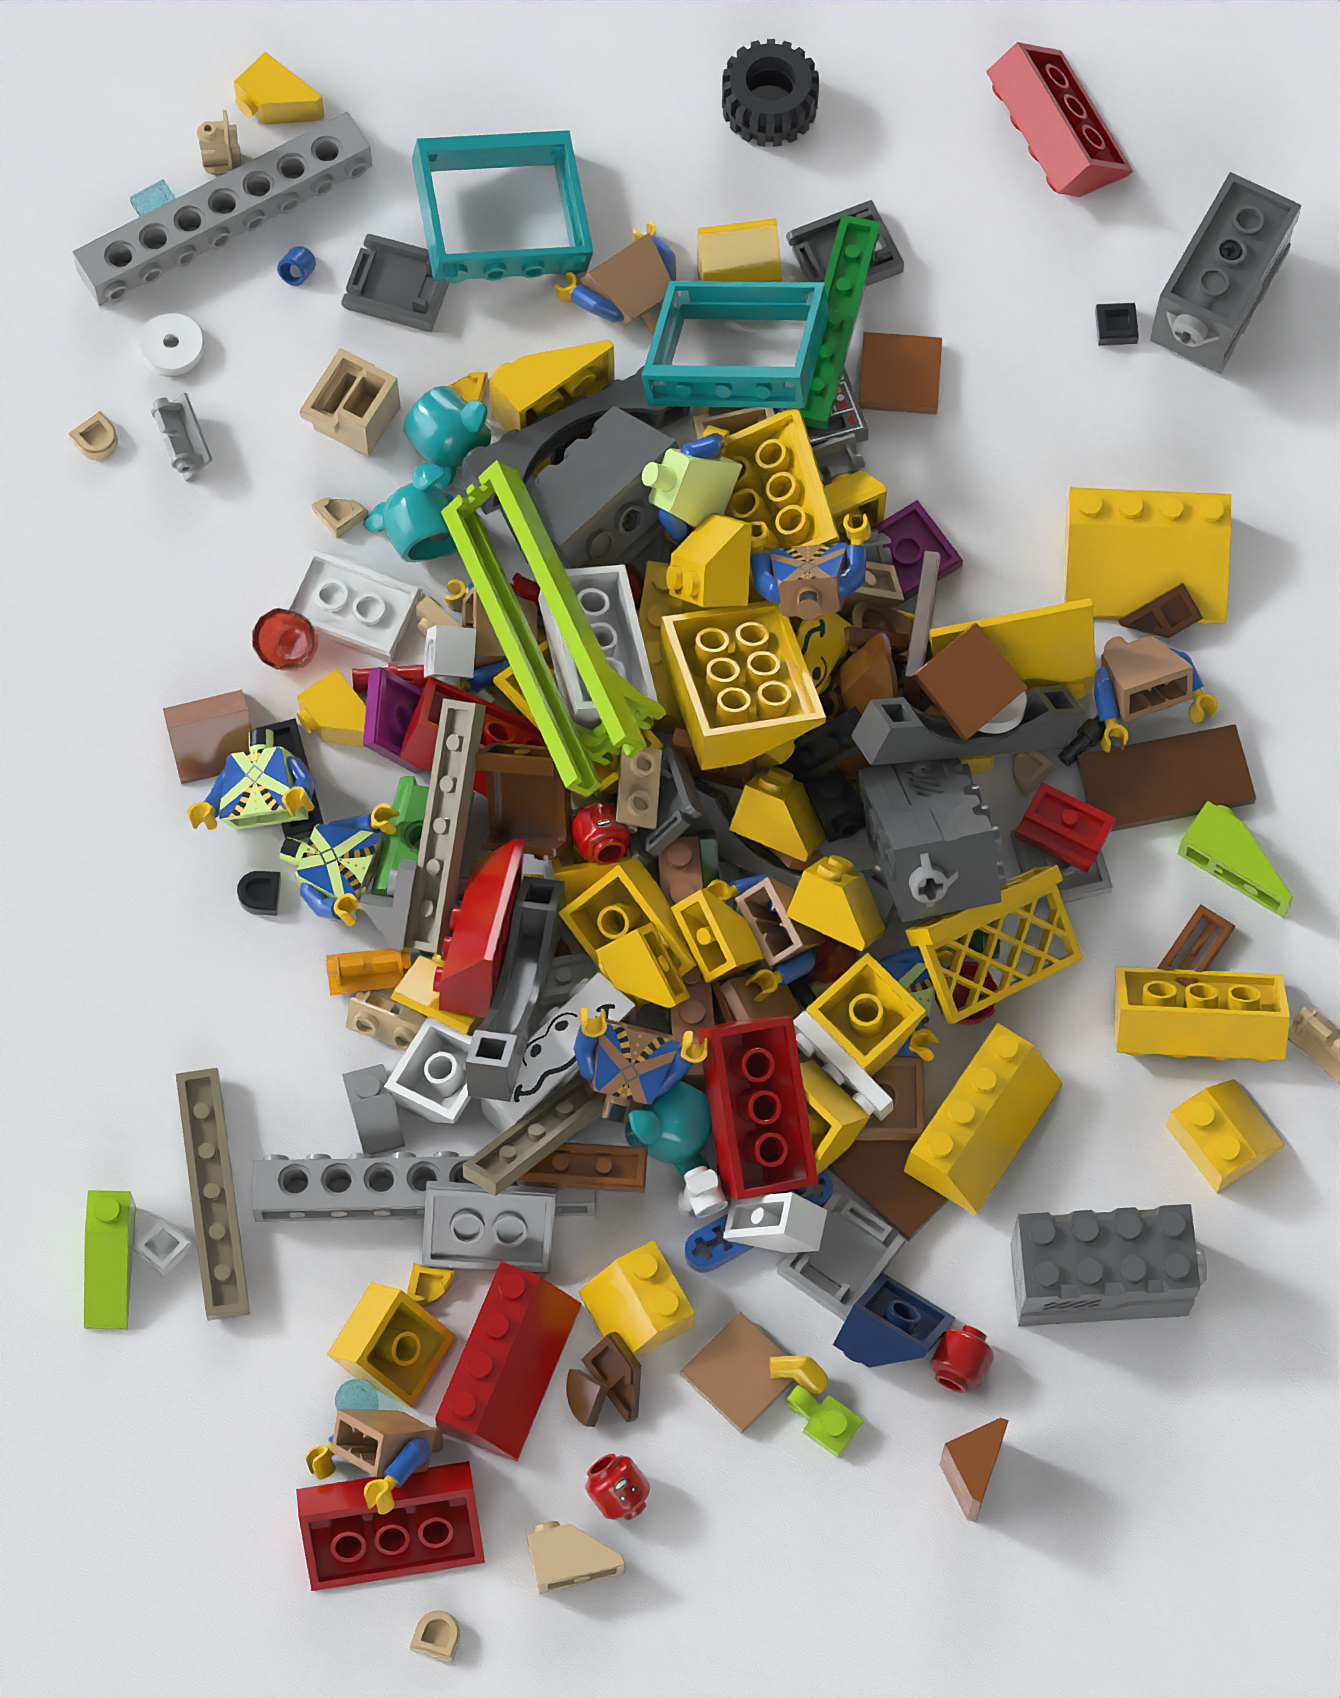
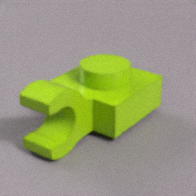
[785,1385,864,1458]

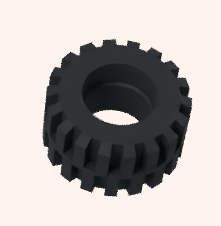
[722,39,819,147]

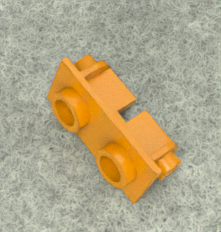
[326,947,411,996]

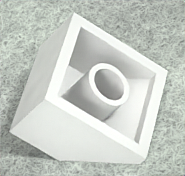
[384,1017,473,1123]

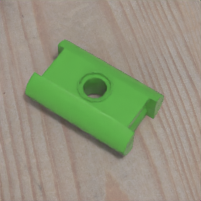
[371,776,475,898]

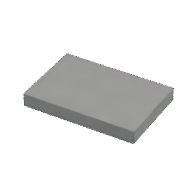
[422,1181,556,1274]

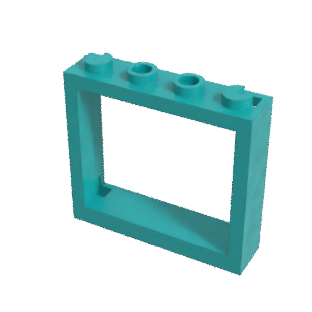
[411,130,593,283]
[642,281,829,408]

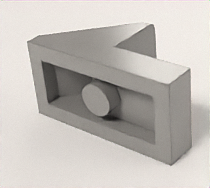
[359,858,417,951]
[342,1064,405,1155]

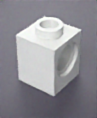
[424,625,477,687]

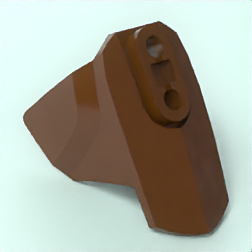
[804,632,907,776]

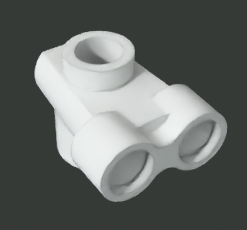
[678,1166,728,1218]

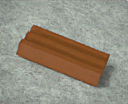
[1157,904,1235,987]

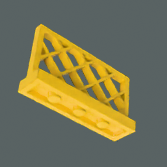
[905,865,1084,1024]

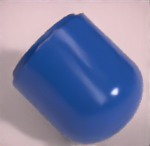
[277,246,316,286]

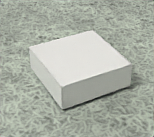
[132,1215,194,1277]

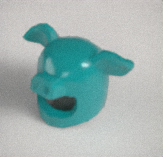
[403,386,491,491]
[363,464,458,563]
[625,1081,712,1178]

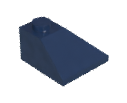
[833,1273,956,1368]

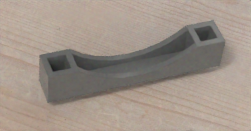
[461,366,690,515]
[851,685,1085,765]
[678,776,897,932]
[465,876,566,1102]

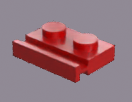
[1014,782,1116,873]

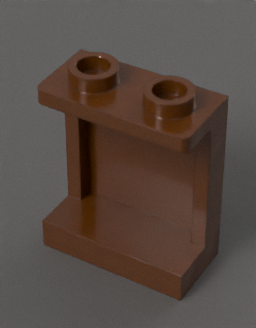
[475,742,573,861]

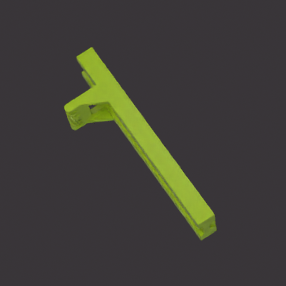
[441,460,666,798]

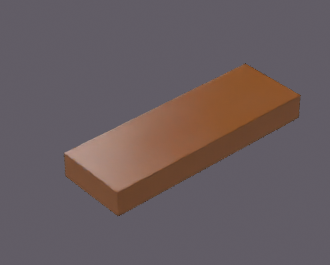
[516,1142,648,1193]

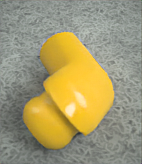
[769,1355,828,1395]

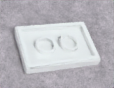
[279,547,423,662]

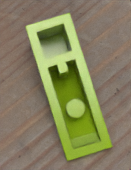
[1177,801,1293,918]
[84,1190,136,1330]

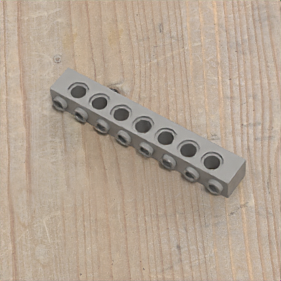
[72,111,373,306]
[252,1151,596,1222]

